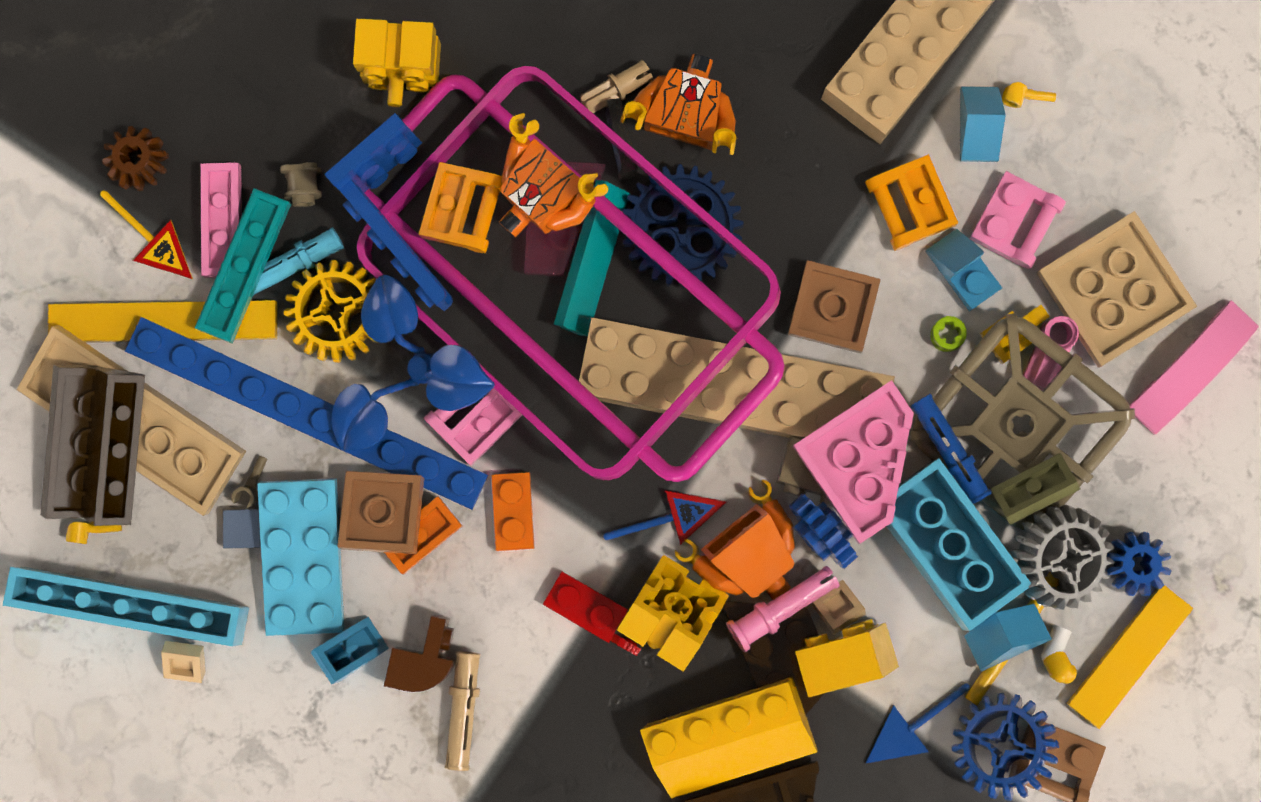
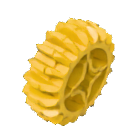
[284,260,377,363]

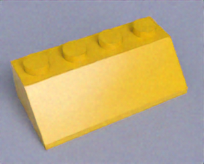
[640,677,818,799]

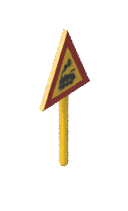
[100,190,193,279]

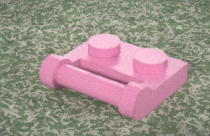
[969,171,1066,269]
[423,388,522,466]

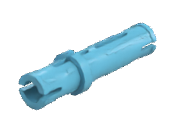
[253,227,344,296]

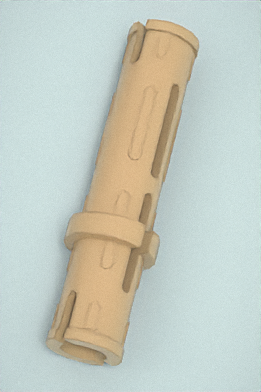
[444,651,481,771]

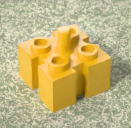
[353,19,441,107]
[617,554,729,672]

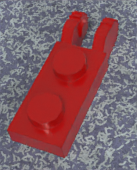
[543,571,641,656]

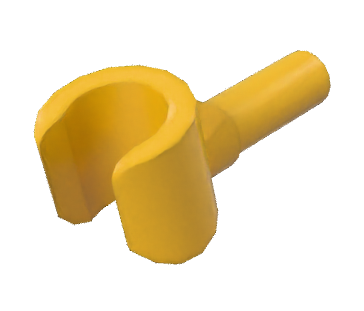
[1002,82,1056,108]
[66,522,122,544]

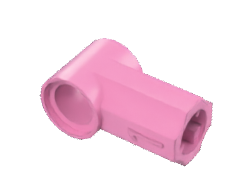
[1023,316,1079,390]

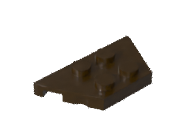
[723,601,825,715]
[679,761,819,802]

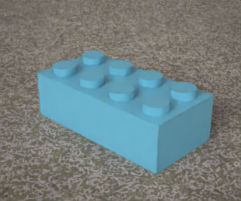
[886,458,1031,631]

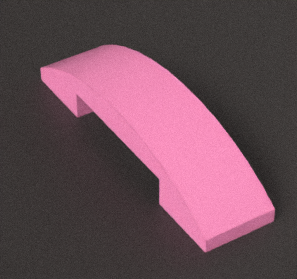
[1130,300,1259,435]

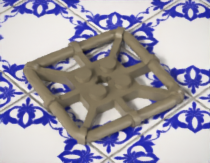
[909,313,1135,530]

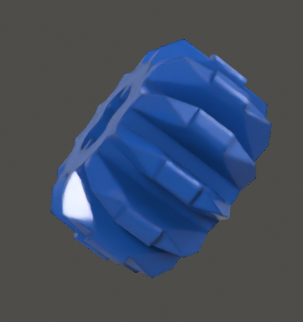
[1105,532,1171,596]

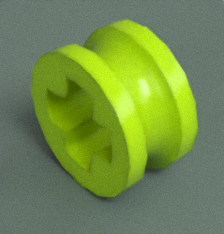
[930,316,967,352]

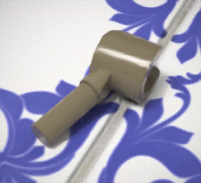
[231,456,268,509]

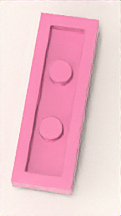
[200,163,242,278]

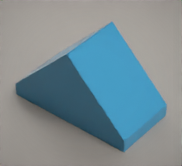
[960,86,1006,162]
[964,604,1052,672]
[311,617,389,684]

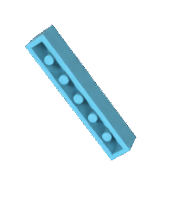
[2,567,249,647]

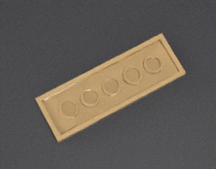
[16,325,246,516]

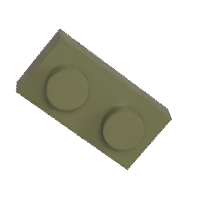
[991,453,1080,525]

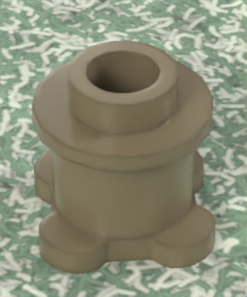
[280,162,322,207]

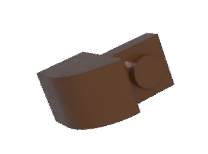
[384,615,456,692]

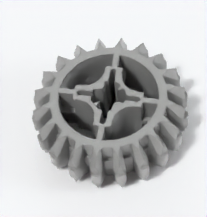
[1010,505,1115,610]

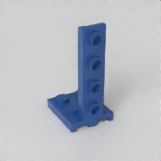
[324,113,453,311]

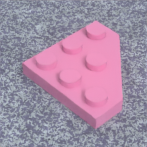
[793,380,914,544]

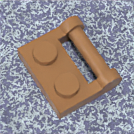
[1009,722,1106,802]

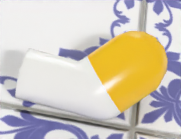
[1041,625,1077,684]

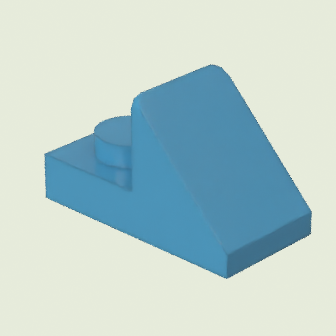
[925,229,1002,312]

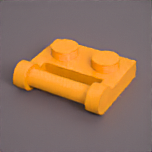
[865,154,958,251]
[418,162,502,254]

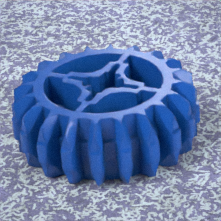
[951,693,1059,801]

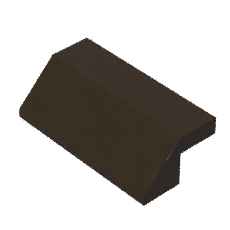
[40,365,145,526]

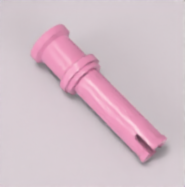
[726,566,840,652]

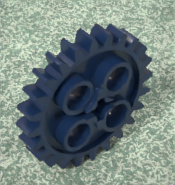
[622,164,744,288]

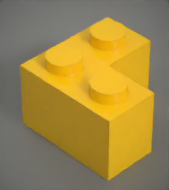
[795,619,899,697]

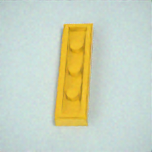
[1066,585,1194,729]

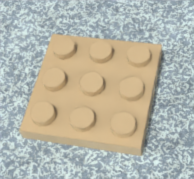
[1036,211,1197,368]

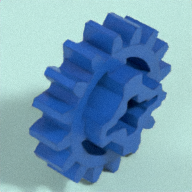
[788,494,858,569]

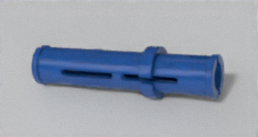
[910,393,992,504]

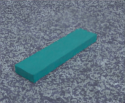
[554,180,630,336]
[195,188,291,344]

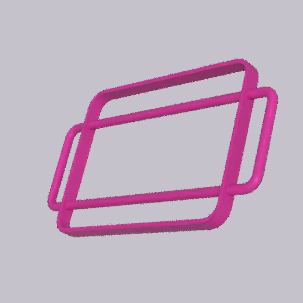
[357,66,785,482]

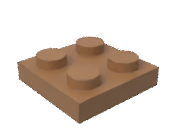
[788,260,881,354]
[337,471,424,554]

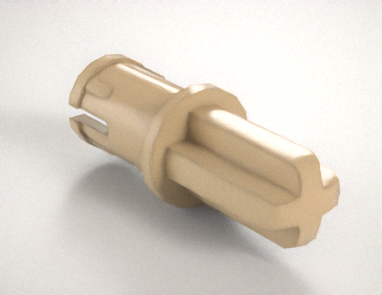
[580,60,654,113]

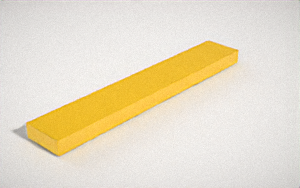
[48,300,277,343]

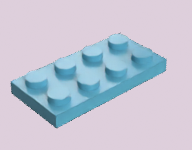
[257,478,345,636]

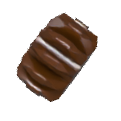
[101,126,169,191]

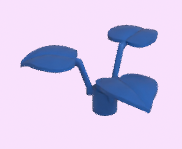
[332,275,495,451]

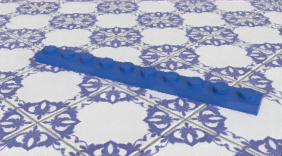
[125,317,489,510]

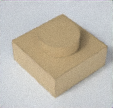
[812,580,866,635]
[161,641,206,683]

